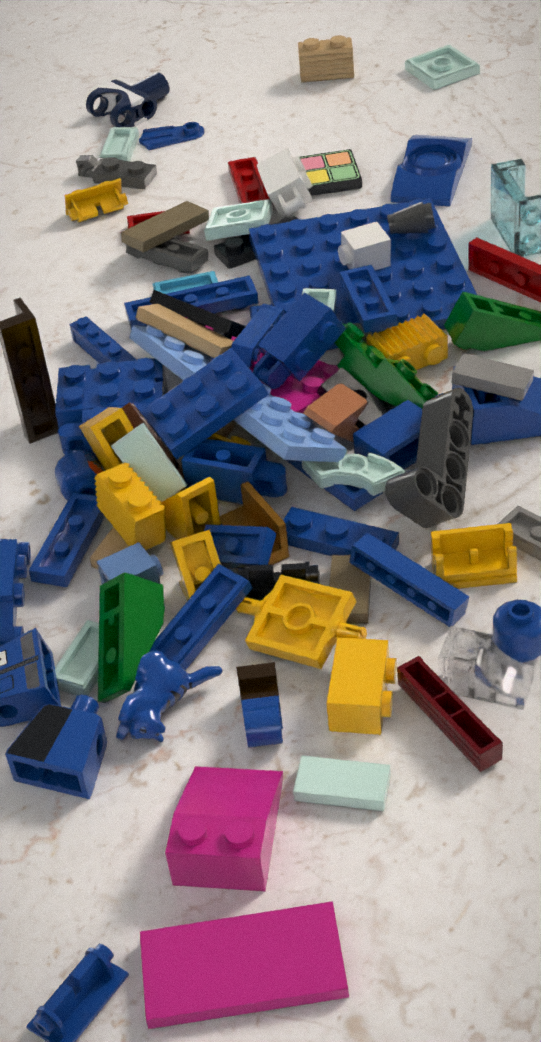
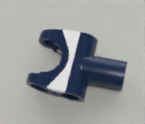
[86,72,170,127]

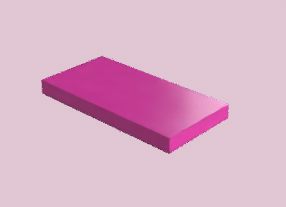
[140,901,349,1029]

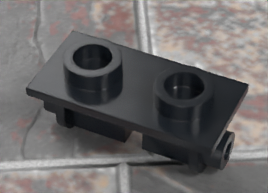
[237,561,320,601]

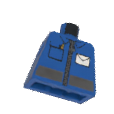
[0,628,61,727]

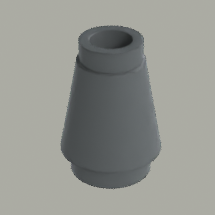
[387,201,436,234]

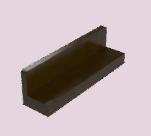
[0,297,59,444]

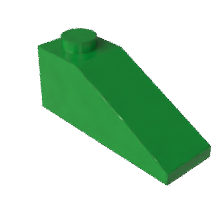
[444,291,541,351]
[98,572,165,703]

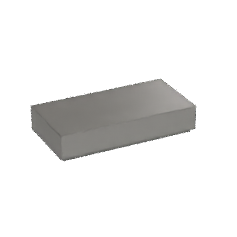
[451,353,534,401]

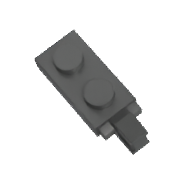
[76,155,157,190]
[126,238,208,273]

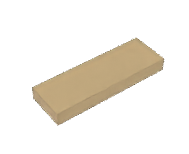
[135,304,233,358]

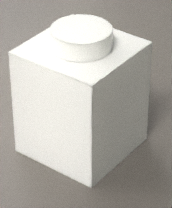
[338,222,391,270]

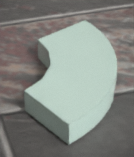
[302,450,406,496]

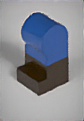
[236,662,283,748]

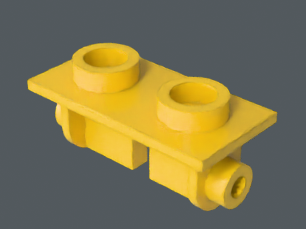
[64,178,128,223]

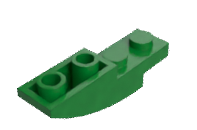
[334,322,438,409]

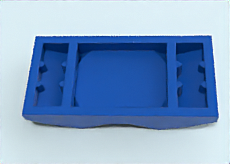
[391,135,472,207]

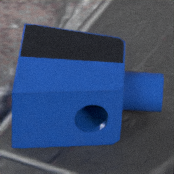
[5,694,107,799]

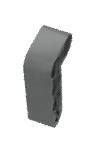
[385,388,473,528]

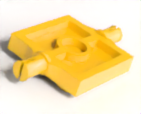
[236,575,367,669]

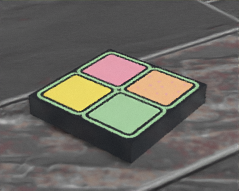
[299,149,362,196]

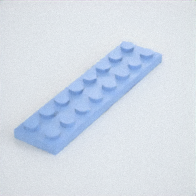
[129,324,347,462]

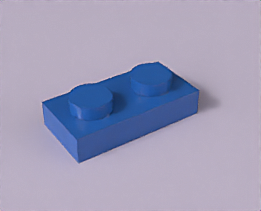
[204,524,277,569]

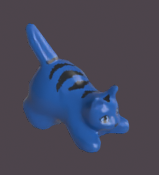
[116,650,223,743]

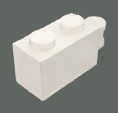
[256,148,313,217]

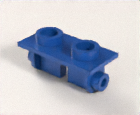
[26,943,129,1042]

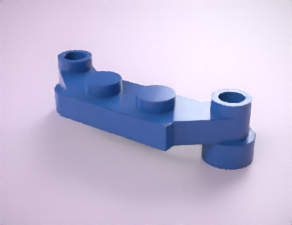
[0,539,31,646]

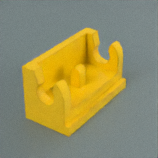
[431,523,517,589]

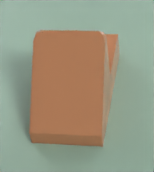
[303,384,367,443]

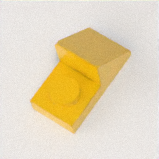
[170,529,221,601]

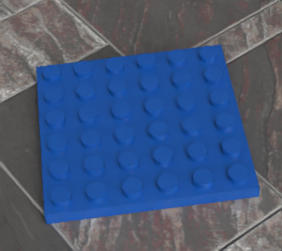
[249,198,477,350]

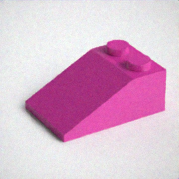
[165,766,284,892]

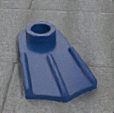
[139,122,205,150]

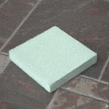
[405,45,480,90]
[204,199,273,241]

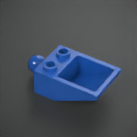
[435,366,541,445]

